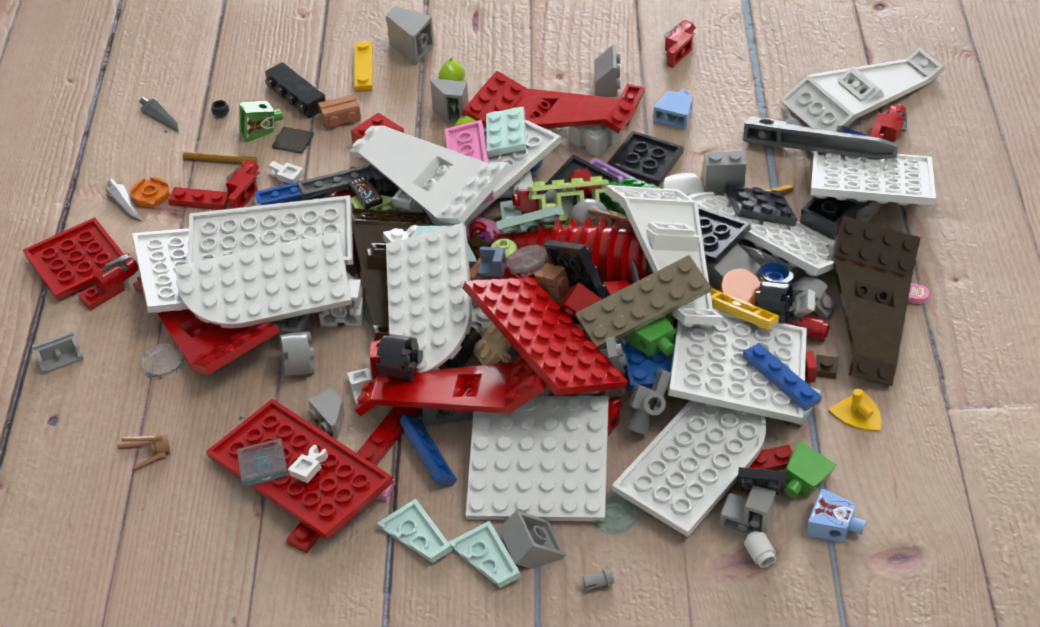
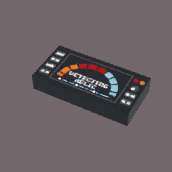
[348,176,383,209]

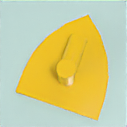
[828,389,881,432]

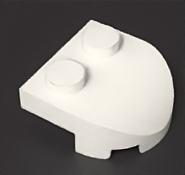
[663,173,704,196]

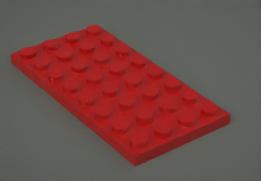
[462,277,628,395]
[206,399,394,540]

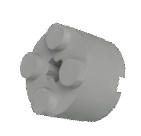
[279,331,314,376]

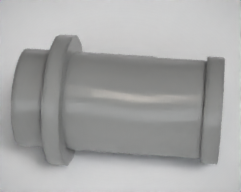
[582,569,614,591]

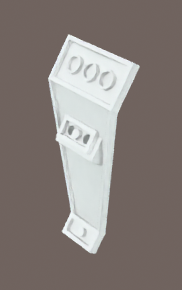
[780,47,945,132]
[349,126,512,224]
[605,185,723,327]

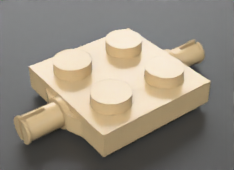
[473,323,511,365]

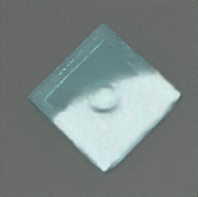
[237,438,288,487]

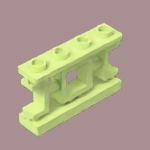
[527,176,612,231]

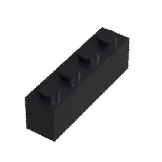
[265,62,326,119]

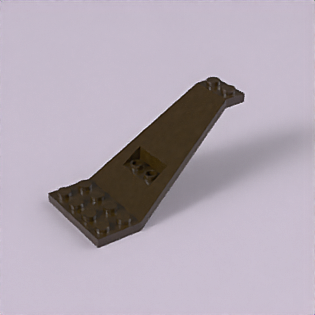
[352,208,431,341]
[831,216,921,386]

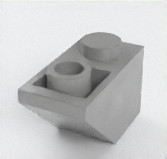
[308,388,345,439]

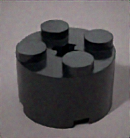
[755,281,793,324]
[376,334,423,381]

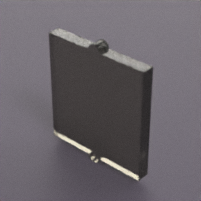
[272,127,314,154]

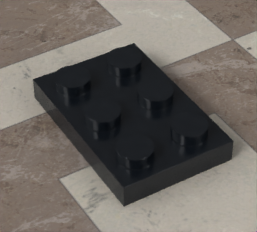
[737,467,787,495]

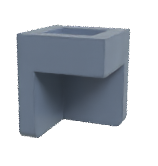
[478,247,507,277]

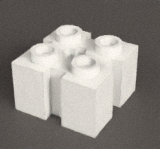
[569,124,622,157]
[319,279,365,327]

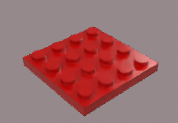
[23,217,124,301]

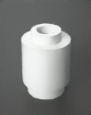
[744,531,776,568]

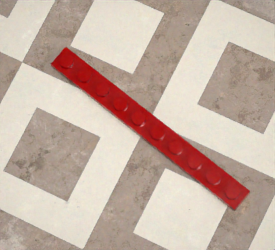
[286,406,420,554]

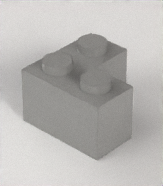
[720,485,776,536]

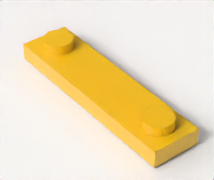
[354,41,373,91]
[710,288,779,330]

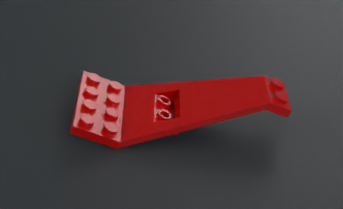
[462,70,636,134]
[133,276,280,375]
[355,355,546,417]

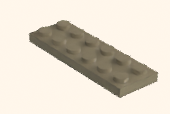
[575,255,712,349]

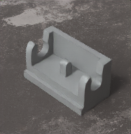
[32,331,84,375]

